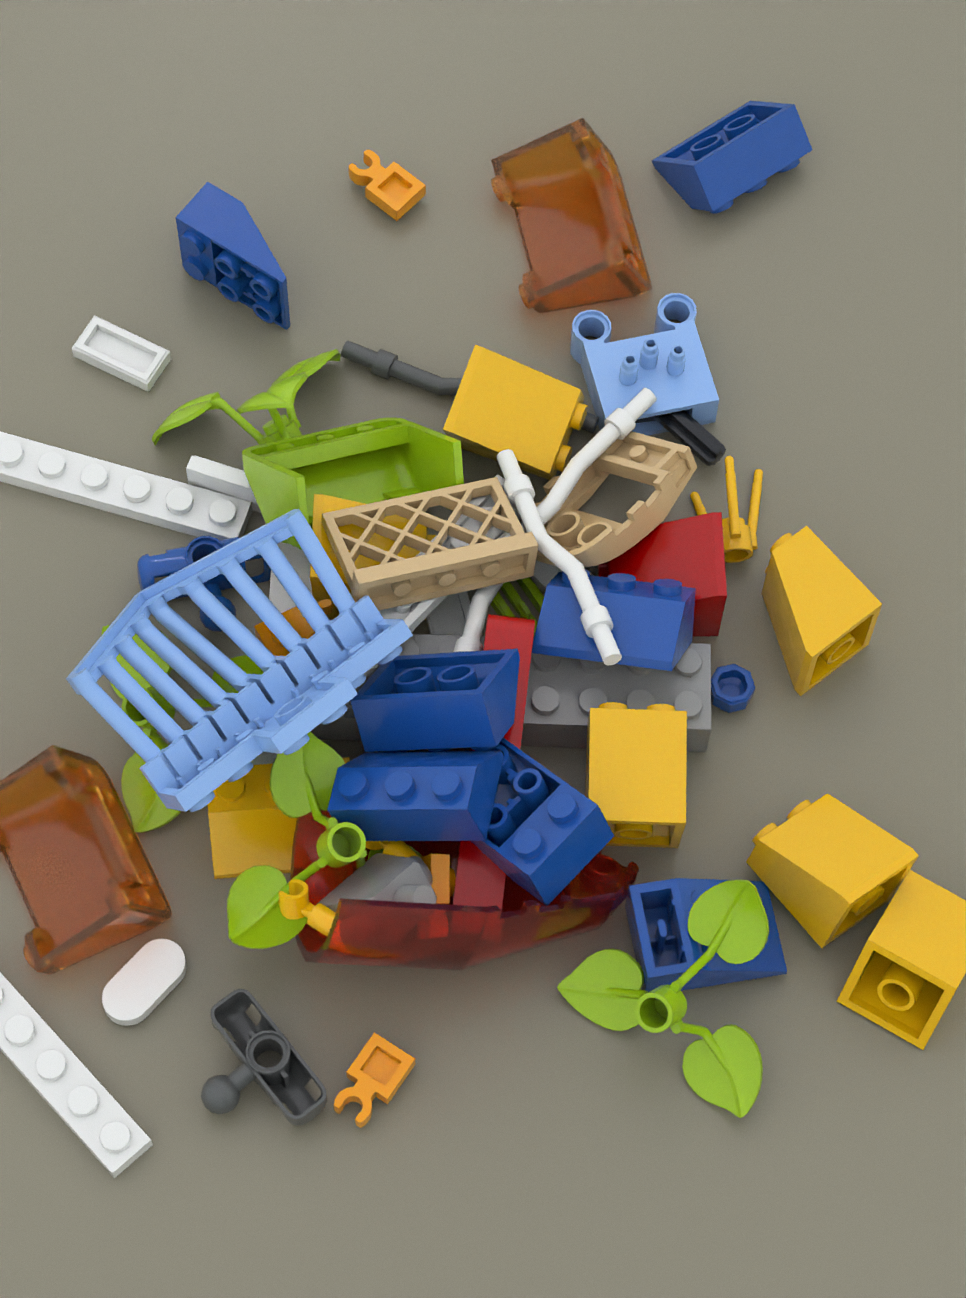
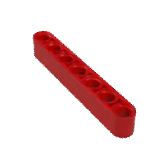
[449,614,535,943]

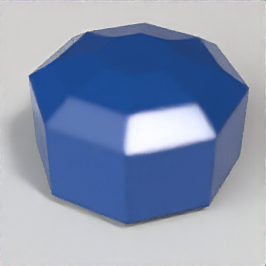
[711,664,755,713]

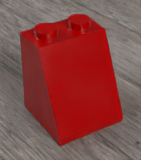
[597,512,727,637]

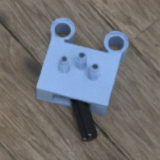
[570,293,726,466]

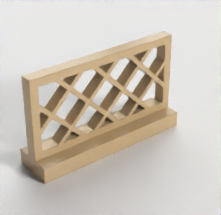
[321,477,538,611]

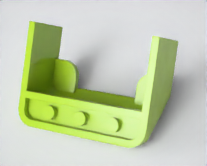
[242,418,464,550]

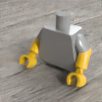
[279,841,437,948]

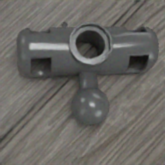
[201,989,327,1126]

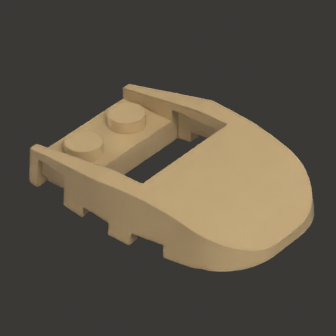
[520,431,697,567]

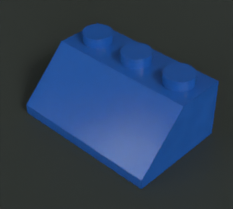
[652,101,813,214]
[532,569,696,671]
[350,649,520,752]
[327,751,504,841]

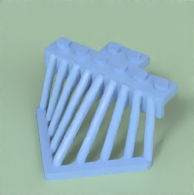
[66,509,413,812]

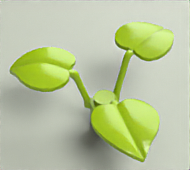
[152,349,340,446]
[102,625,264,833]
[227,731,423,949]
[557,879,769,1118]

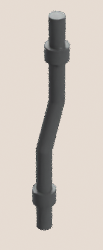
[341,340,599,434]

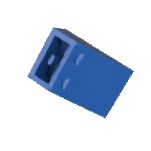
[175,182,290,330]
[471,738,614,906]
[625,878,787,992]

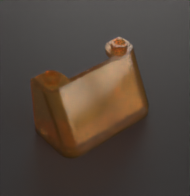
[491,118,652,314]
[0,745,172,974]

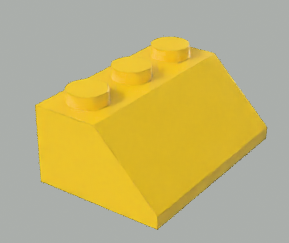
[208,757,357,879]

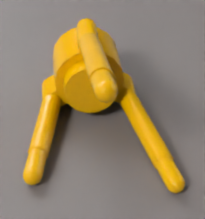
[690,456,763,563]

